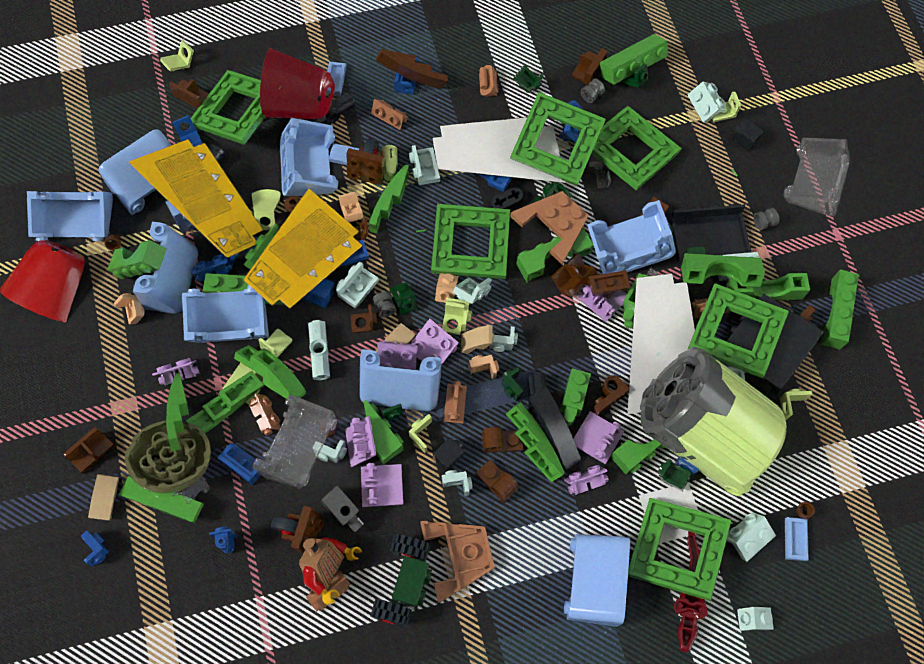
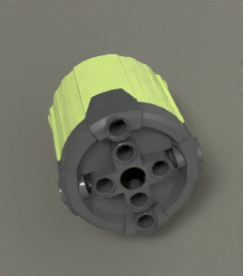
[640,347,787,496]

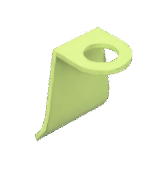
[252,189,281,230]

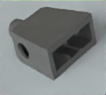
[321,486,364,532]

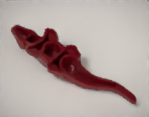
[673,531,708,652]

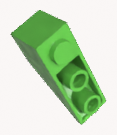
[364,400,403,464]

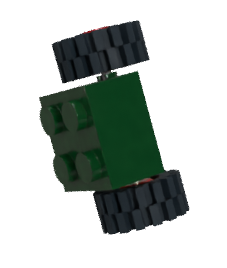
[370,534,432,627]

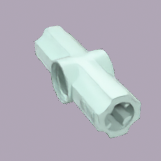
[308,320,330,381]

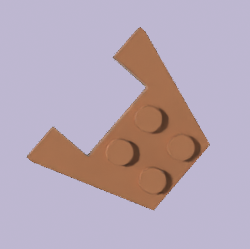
[510,191,589,264]
[420,521,495,603]

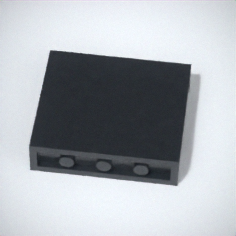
[670,204,751,278]
[724,293,824,395]

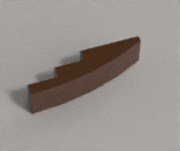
[376,49,448,89]

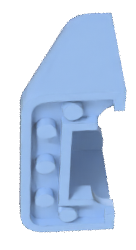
[280,118,338,197]
[98,129,171,215]
[27,191,113,241]
[587,200,676,274]
[133,222,198,313]
[182,285,269,343]
[360,349,442,411]
[564,534,630,627]

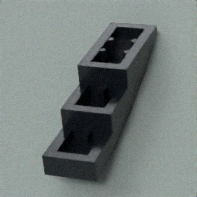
[529,387,582,471]

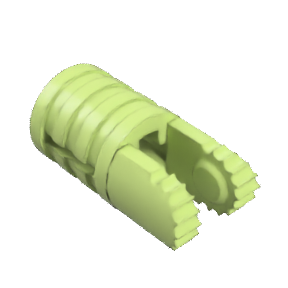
[381,145,398,181]

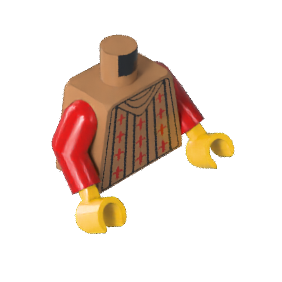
[299,537,362,605]

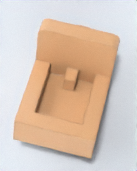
[338,192,364,222]
[435,273,458,303]
[114,293,144,324]
[469,355,499,379]

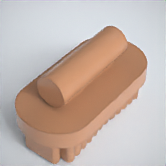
[479,65,499,97]

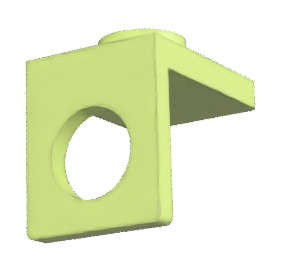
[160,40,194,71]
[712,92,741,122]
[446,298,472,331]
[442,301,465,335]
[259,329,292,357]
[780,389,812,420]
[409,414,432,453]

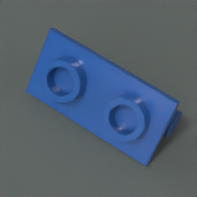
[191,255,233,282]
[209,527,238,554]

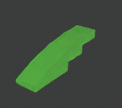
[369,165,409,233]
[186,371,264,433]
[166,372,189,452]
[506,402,565,482]
[119,476,204,523]

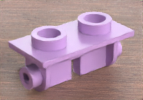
[564,465,608,495]

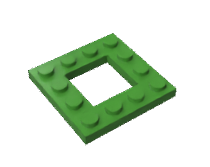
[190,70,281,145]
[510,92,606,186]
[591,106,681,190]
[431,204,510,279]
[688,284,789,378]
[628,498,731,601]

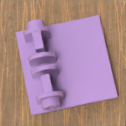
[578,273,627,322]
[410,319,459,365]
[377,340,418,370]
[152,358,199,386]
[573,411,624,464]
[345,416,376,467]
[361,463,403,507]

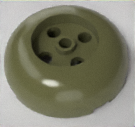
[125,421,211,493]

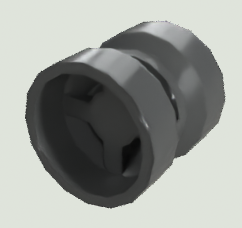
[581,79,605,103]
[753,208,779,230]
[373,292,396,317]

